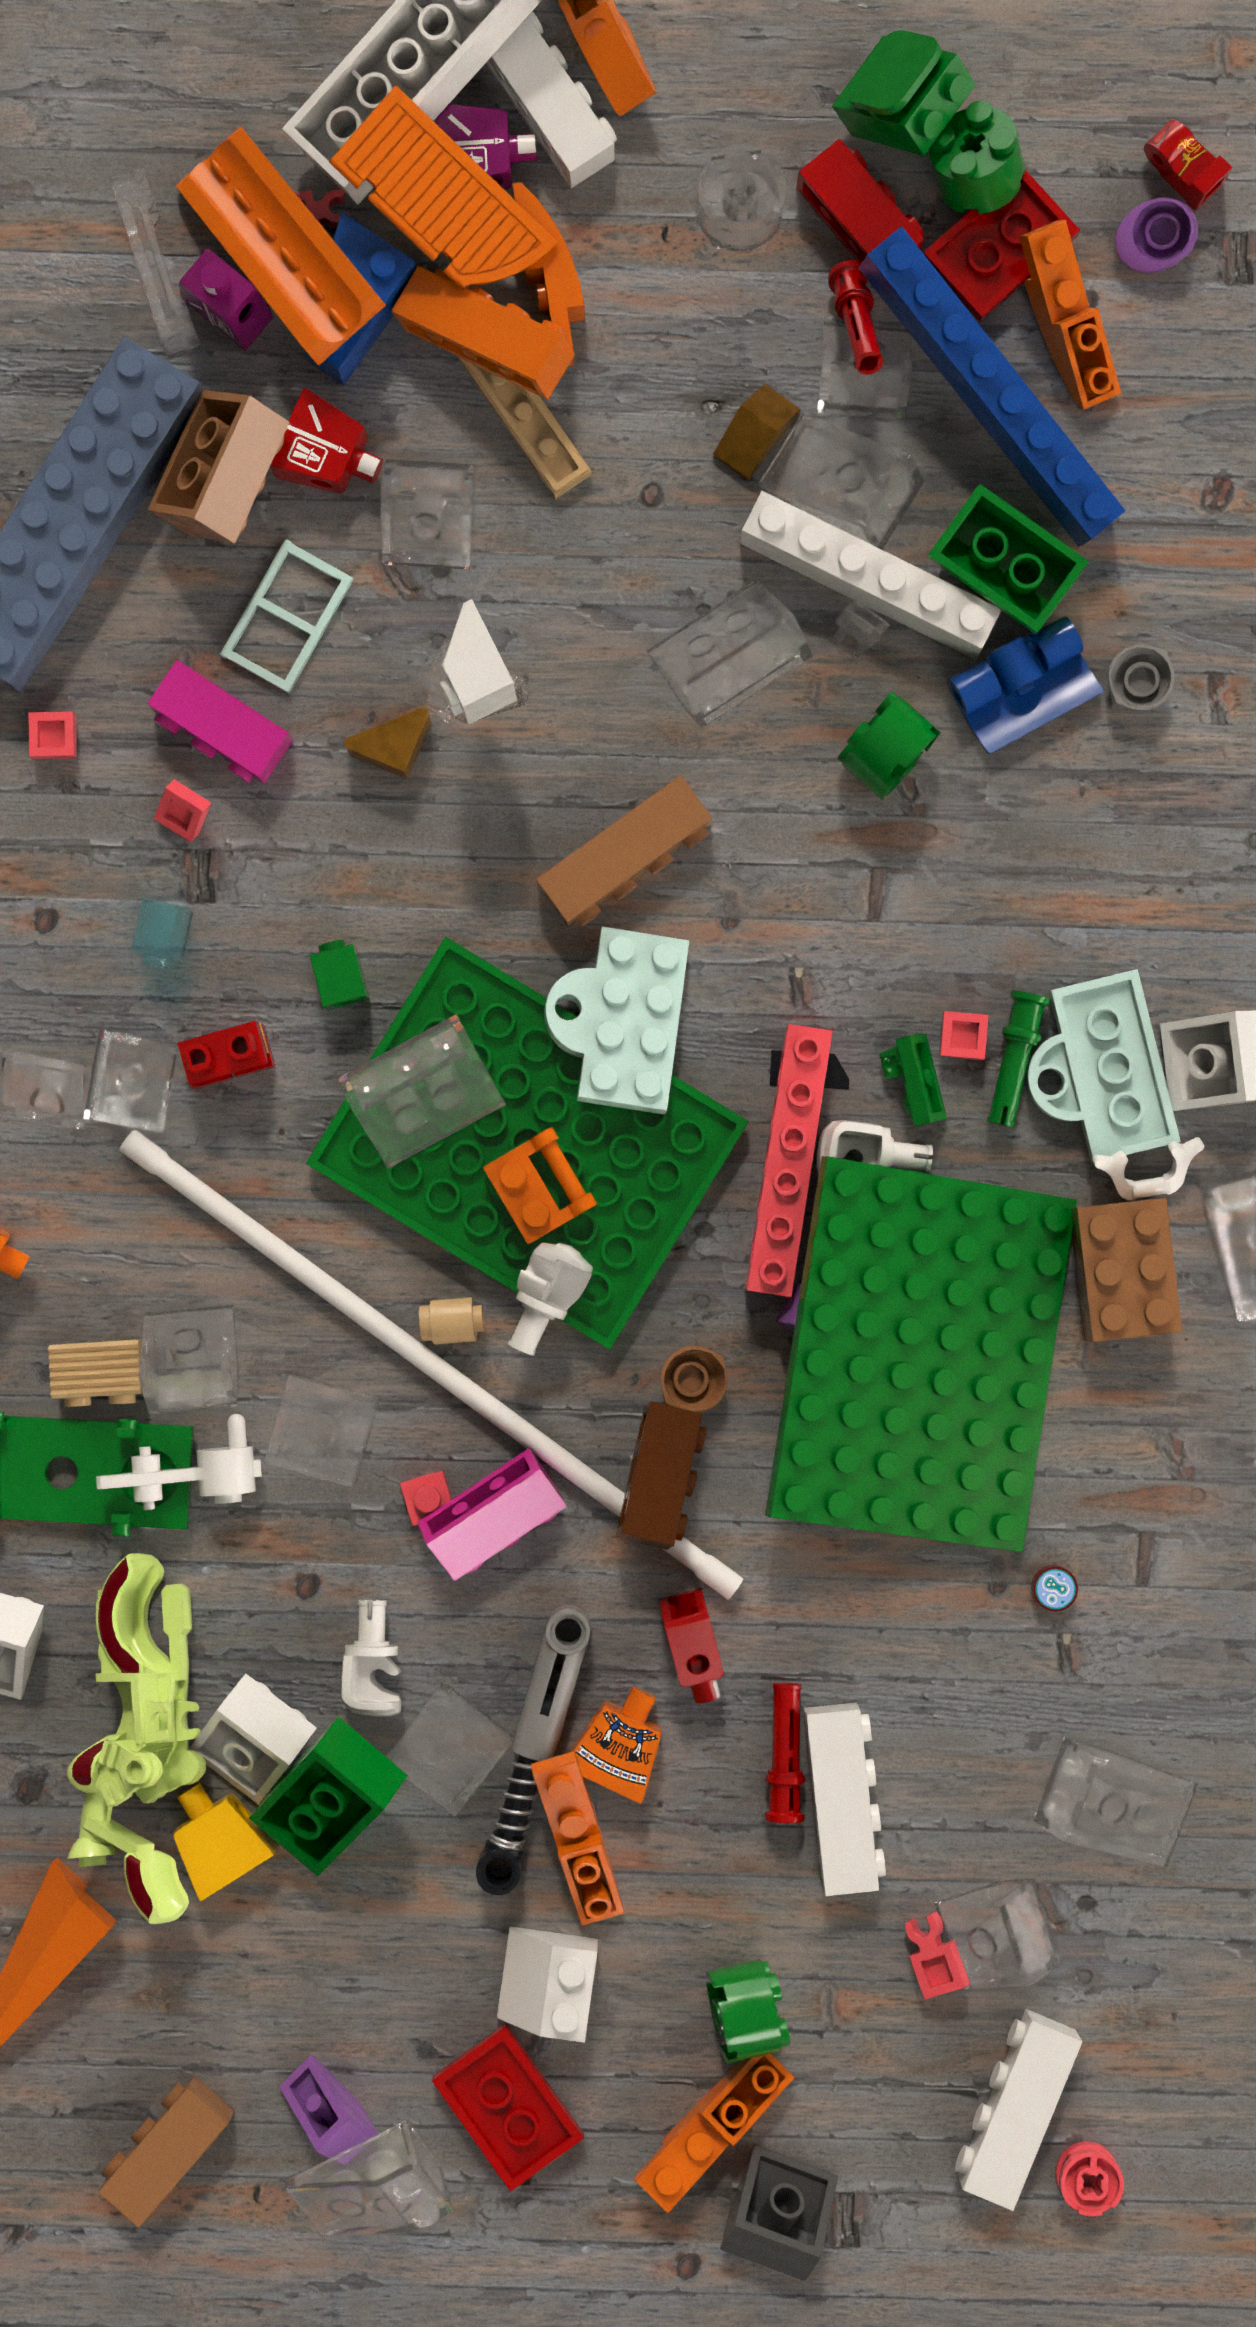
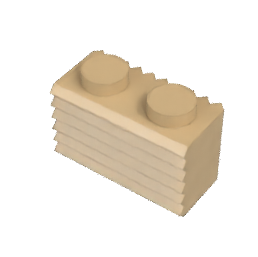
[48,1339,147,1407]

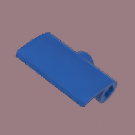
[948,616,1104,754]

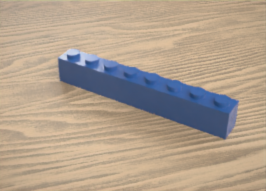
[858,226,1126,547]

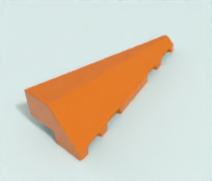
[0,1857,117,2047]

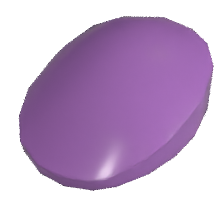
[1115,197,1198,273]

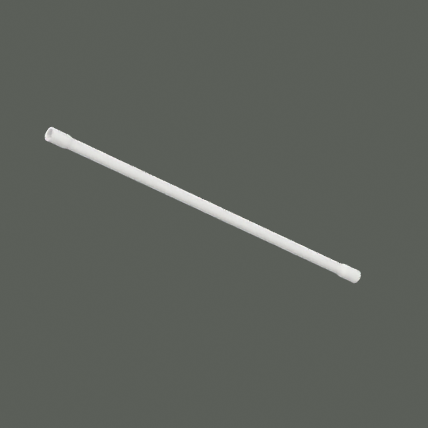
[119,1129,744,1600]

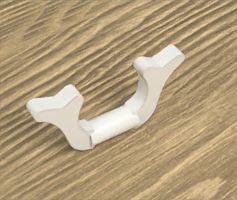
[1092,1137,1204,1201]

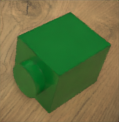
[309,940,370,1011]

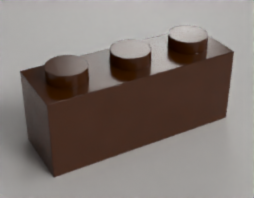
[615,1401,706,1550]

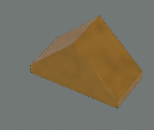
[713,384,800,481]
[343,706,432,780]

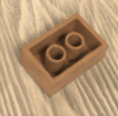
[147,390,290,544]
[1071,1198,1183,1342]

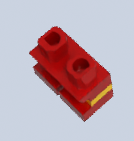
[177,1021,276,1090]

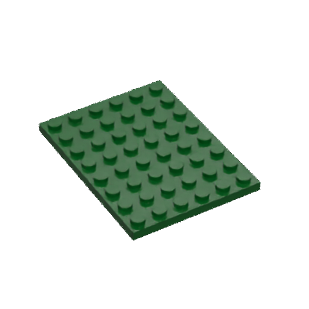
[305,936,749,1350]
[765,1156,1077,1552]

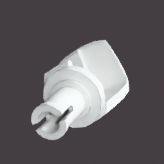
[816,1120,933,1176]
[508,1243,593,1356]
[341,1600,401,1717]

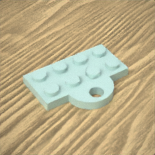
[544,926,689,1115]
[1026,969,1181,1163]

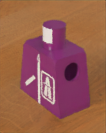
[436,104,537,190]
[179,249,273,351]

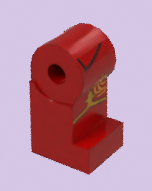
[1144,119,1233,211]

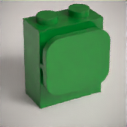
[832,30,976,156]

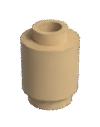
[419,1297,485,1345]

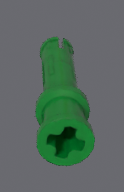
[986,990,1051,1128]

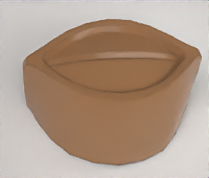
[661,1346,728,1413]

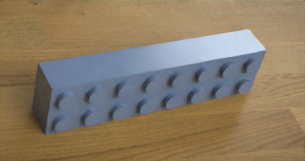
[0,336,203,694]

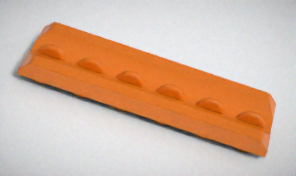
[175,125,386,365]

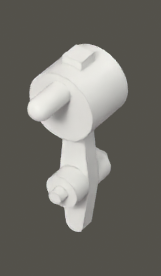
[96,1414,262,1510]

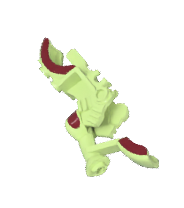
[67,1553,206,1924]

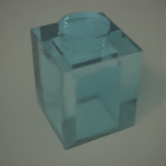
[131,898,193,969]

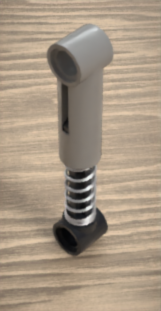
[476,1604,591,1895]

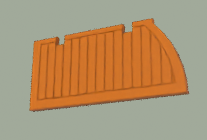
[329,85,558,290]

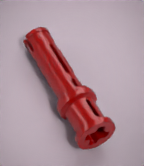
[828,260,883,375]
[764,1683,806,1823]

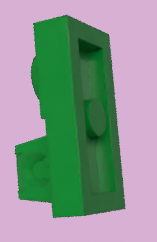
[879,1033,947,1126]

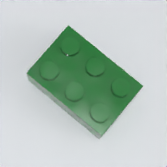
[249,1716,408,1877]

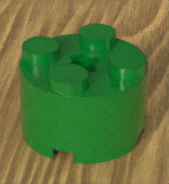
[929,100,1025,214]
[837,691,941,800]
[706,1959,790,2064]

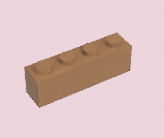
[536,775,712,928]

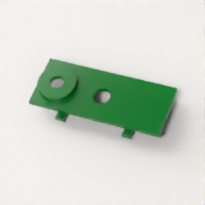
[0,1411,194,1537]

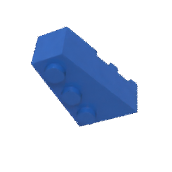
[303,211,416,386]

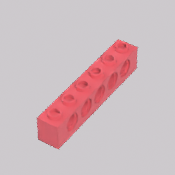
[745,1024,833,1297]

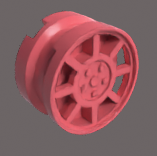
[1055,2141,1124,2217]

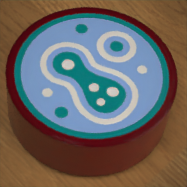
[1031,1565,1078,1612]

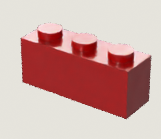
[796,138,925,263]

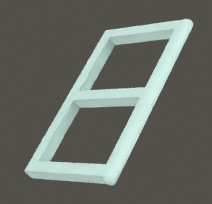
[220,539,354,693]

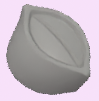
[1108,645,1175,711]

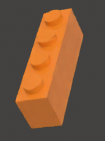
[391,266,575,400]

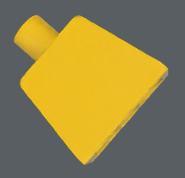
[173,1782,279,1902]

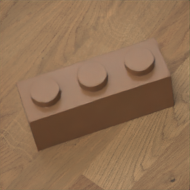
[98,2075,235,2228]

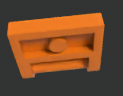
[483,1127,597,1245]

